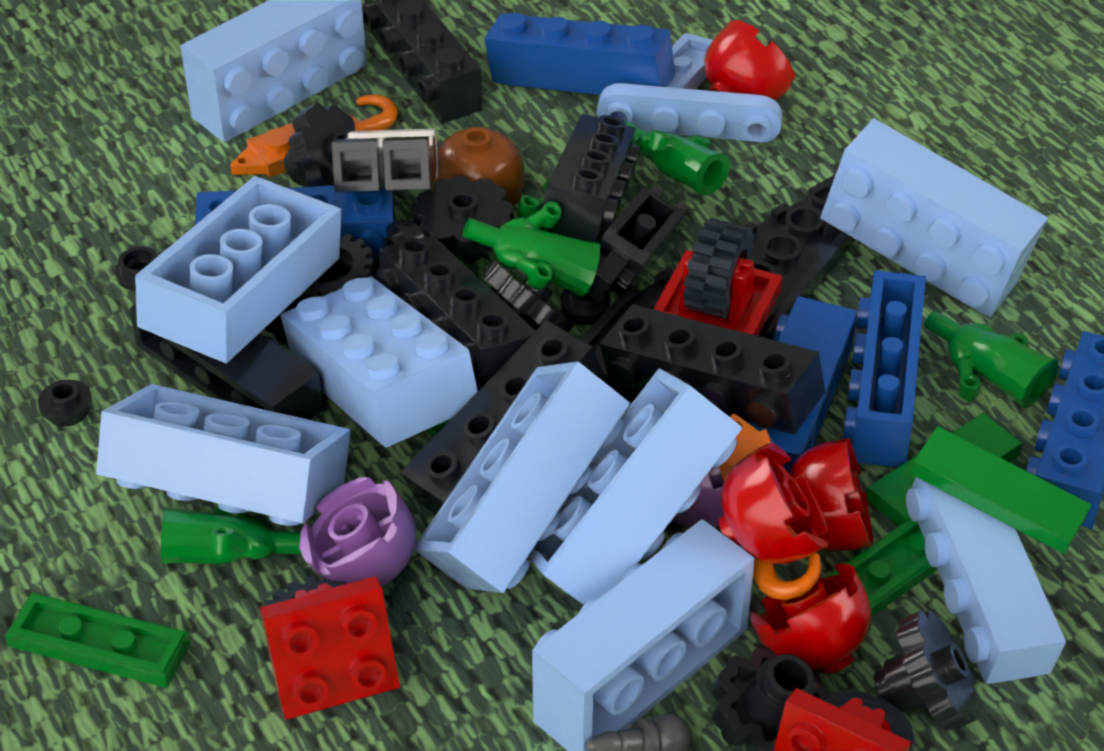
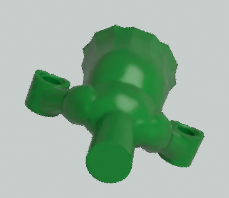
[623,120,731,195]
[463,201,600,297]
[924,311,1059,409]
[161,503,302,565]

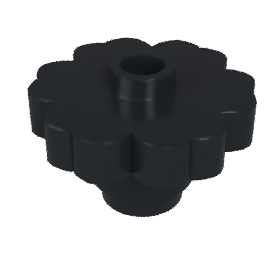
[284,103,355,187]
[413,176,514,264]
[482,259,575,333]
[874,610,980,731]
[711,647,830,751]

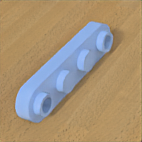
[597,83,782,143]

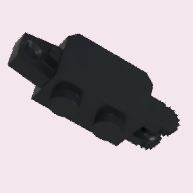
[586,185,690,304]

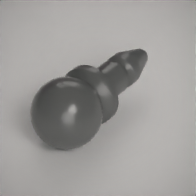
[586,713,692,751]

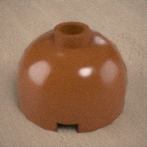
[431,127,525,206]

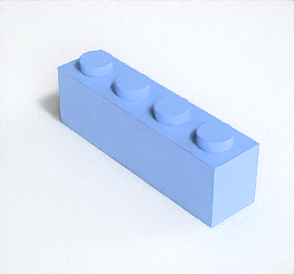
[906,477,1066,684]

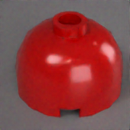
[704,20,795,101]
[790,438,873,552]
[718,443,828,564]
[749,564,872,674]

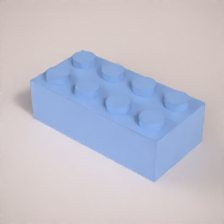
[180,0,367,143]
[820,118,1048,317]
[135,176,341,364]
[280,276,478,448]
[414,361,630,593]
[528,368,743,605]
[96,384,351,526]
[532,519,754,751]

